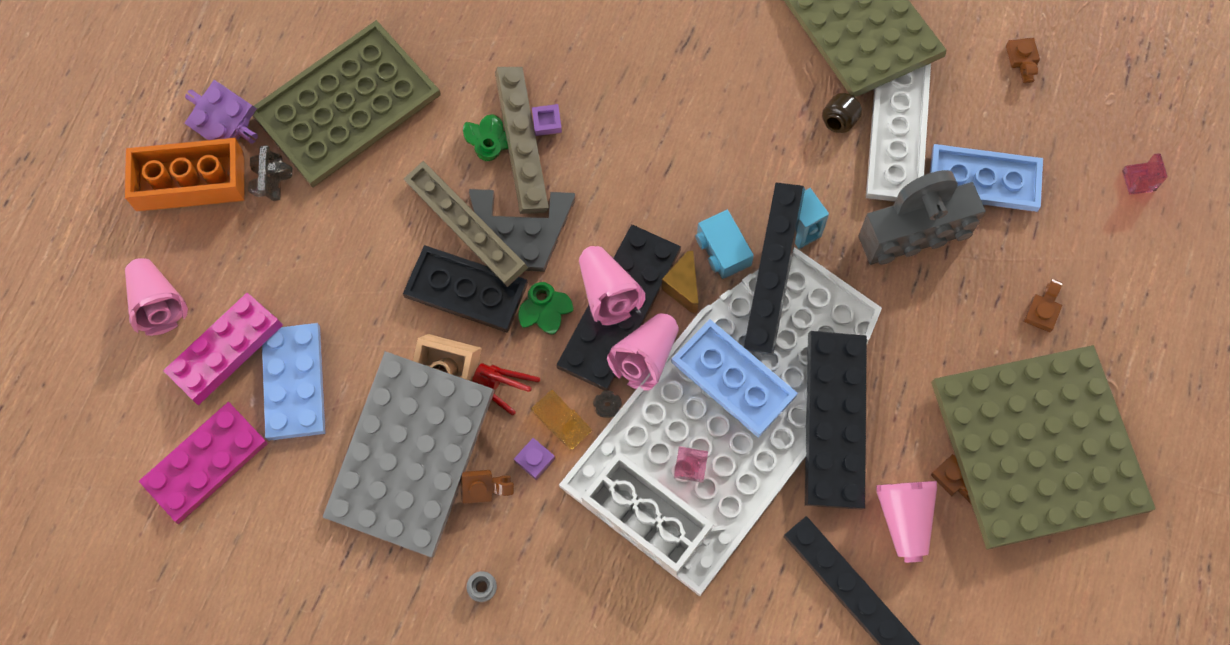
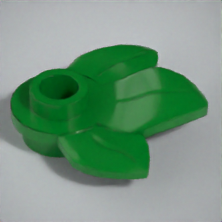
[463,114,508,161]
[519,282,574,335]

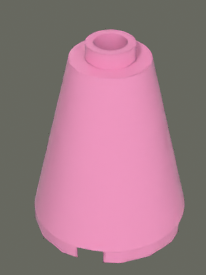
[579,246,645,325]
[125,258,188,336]
[607,313,679,391]
[876,481,937,563]

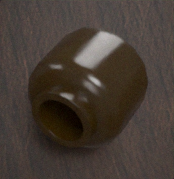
[822,93,862,133]

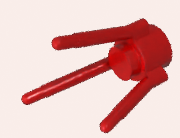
[472,363,540,415]

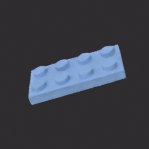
[930,144,1043,212]
[671,319,798,438]
[262,323,326,441]

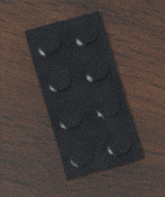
[403,245,528,333]

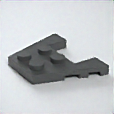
[469,189,575,272]

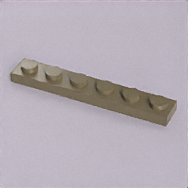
[495,67,549,214]
[404,161,528,287]

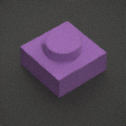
[532,104,562,136]
[514,438,555,480]

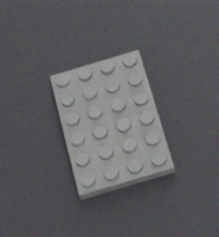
[323,351,495,557]

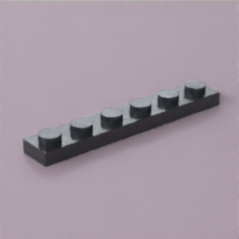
[744,182,805,355]
[783,516,921,645]

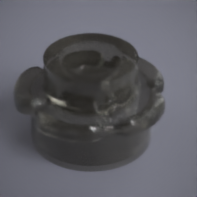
[593,390,622,418]

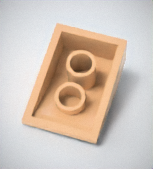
[413,334,482,381]

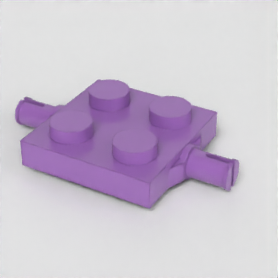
[184,80,258,144]

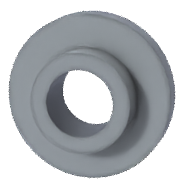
[467,571,497,602]

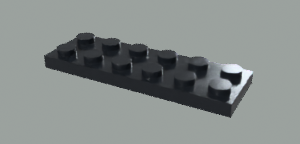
[556,224,681,392]
[804,331,867,510]

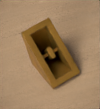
[662,251,698,313]

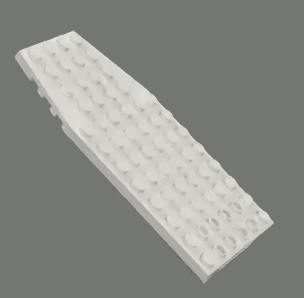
[559,247,882,596]

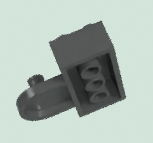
[858,170,986,265]

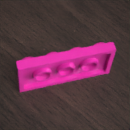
[163,293,283,405]
[139,401,268,524]

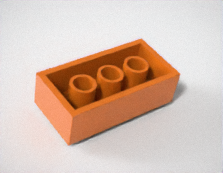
[125,138,245,212]

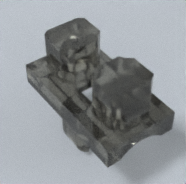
[248,145,293,201]

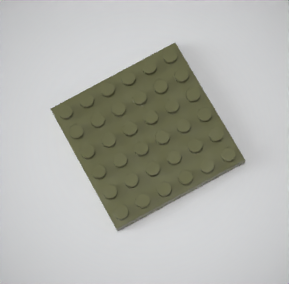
[931,345,1156,550]

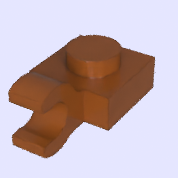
[1006,38,1040,83]
[1023,278,1063,332]
[931,454,972,505]
[461,470,514,504]

